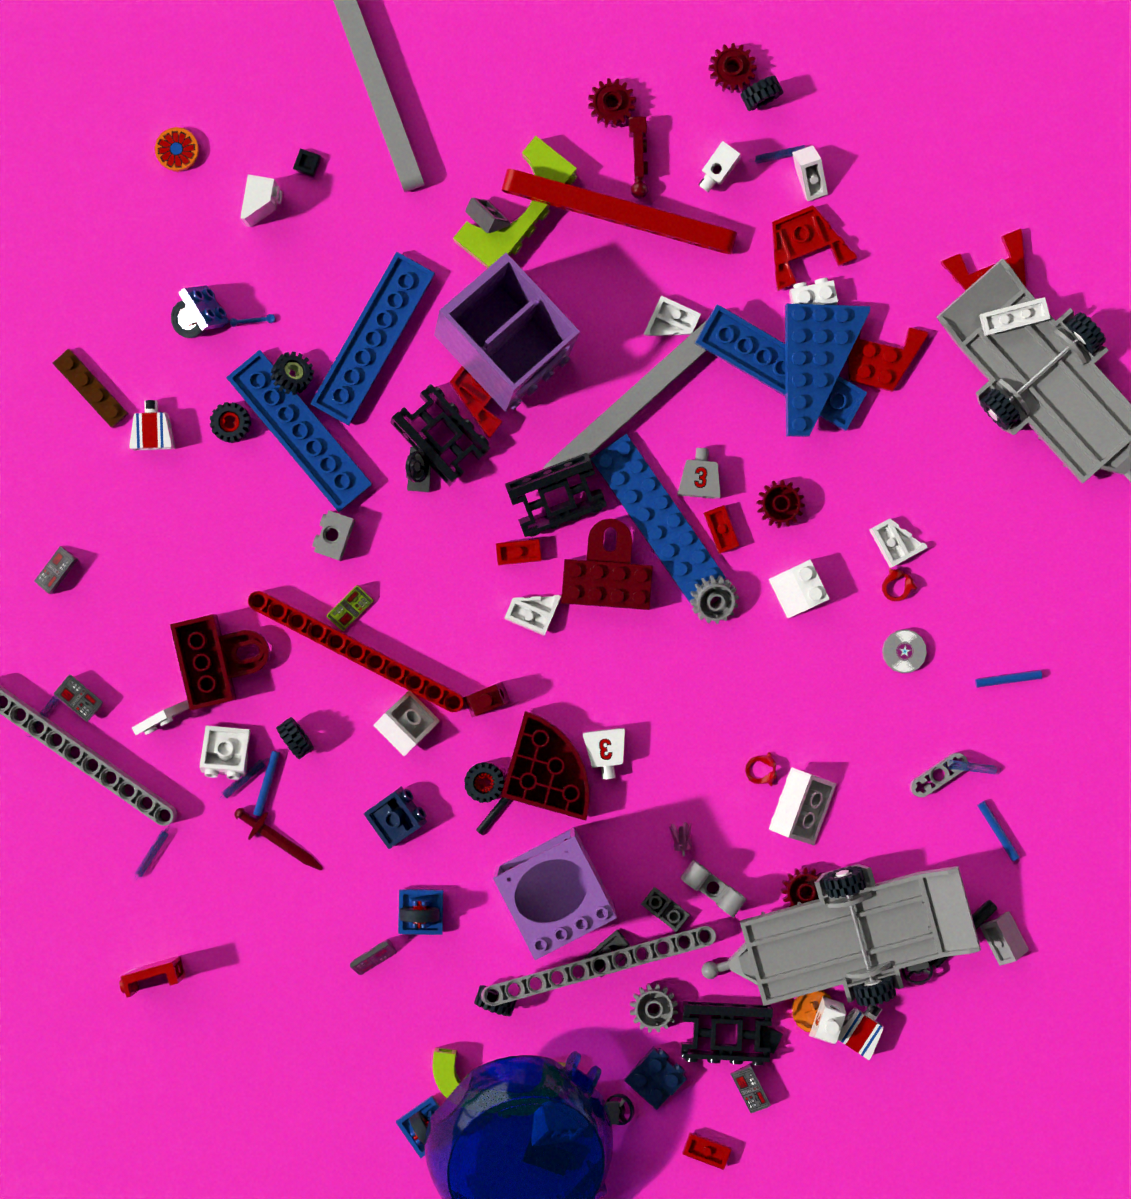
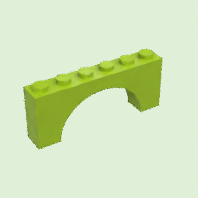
[453,135,577,269]

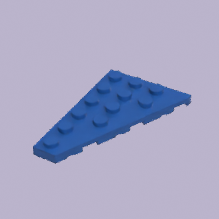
[785,303,870,437]

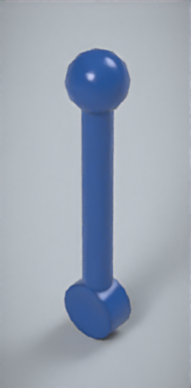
[229,314,275,327]

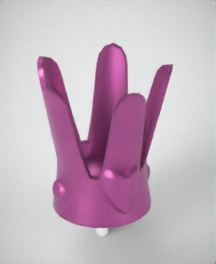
[669,822,692,856]

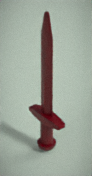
[234,808,323,870]

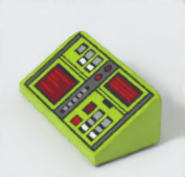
[326,585,374,632]

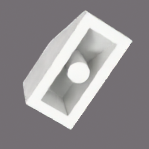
[792,145,828,202]

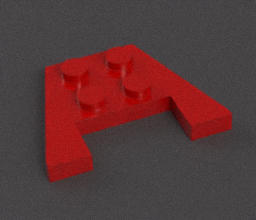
[772,205,857,292]
[941,228,1026,291]
[847,327,929,392]
[450,366,502,438]

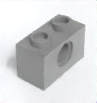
[312,510,355,561]

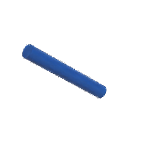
[975,670,1042,688]
[253,751,280,816]
[977,801,1020,861]

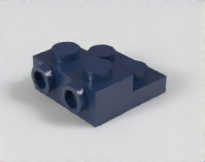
[363,786,427,849]
[624,1046,687,1110]

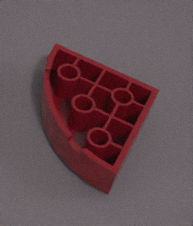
[501,710,589,821]

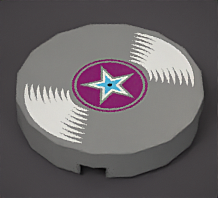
[882,629,927,673]

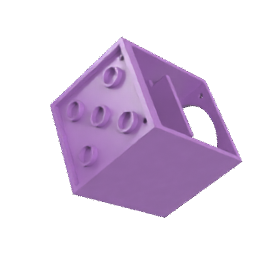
[434,253,580,412]
[493,827,617,960]

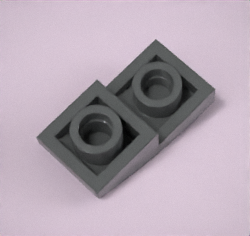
[641,887,691,932]

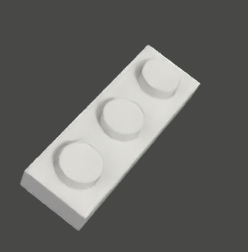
[979,297,1051,336]

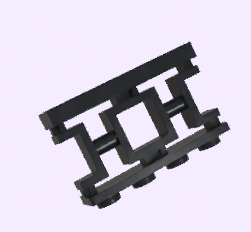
[390,384,490,487]
[505,453,607,537]
[681,1001,773,1065]

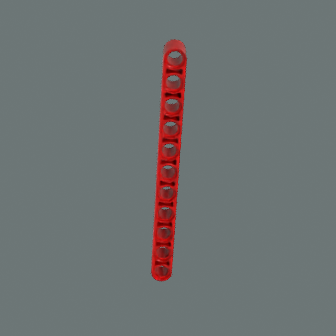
[501,169,737,254]
[248,591,464,712]

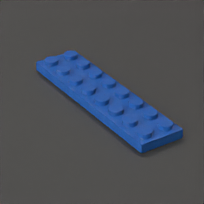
[310,252,435,426]
[694,304,867,431]
[226,350,373,512]
[590,434,726,603]

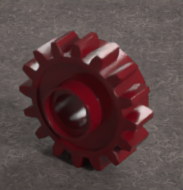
[708,43,757,93]
[588,78,636,128]
[756,480,805,528]
[781,866,822,907]

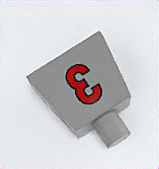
[677,448,720,499]

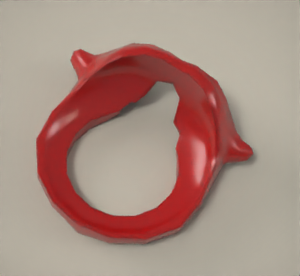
[882,569,917,601]
[745,752,777,786]

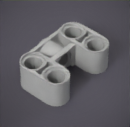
[680,859,747,918]

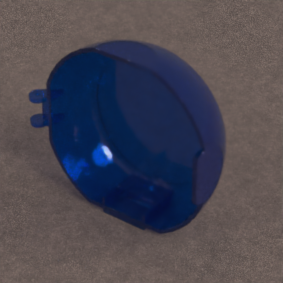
[425,1051,613,1199]

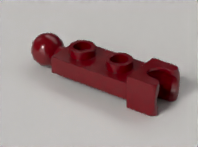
[629,116,648,199]

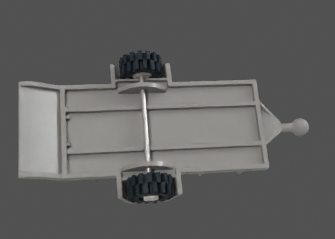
[936,259,1131,484]
[701,864,981,1006]

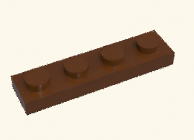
[52,348,129,428]

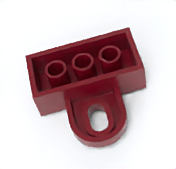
[561,519,653,610]
[170,614,270,711]

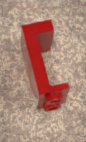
[119,955,186,998]

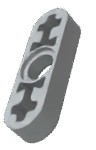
[910,752,968,797]

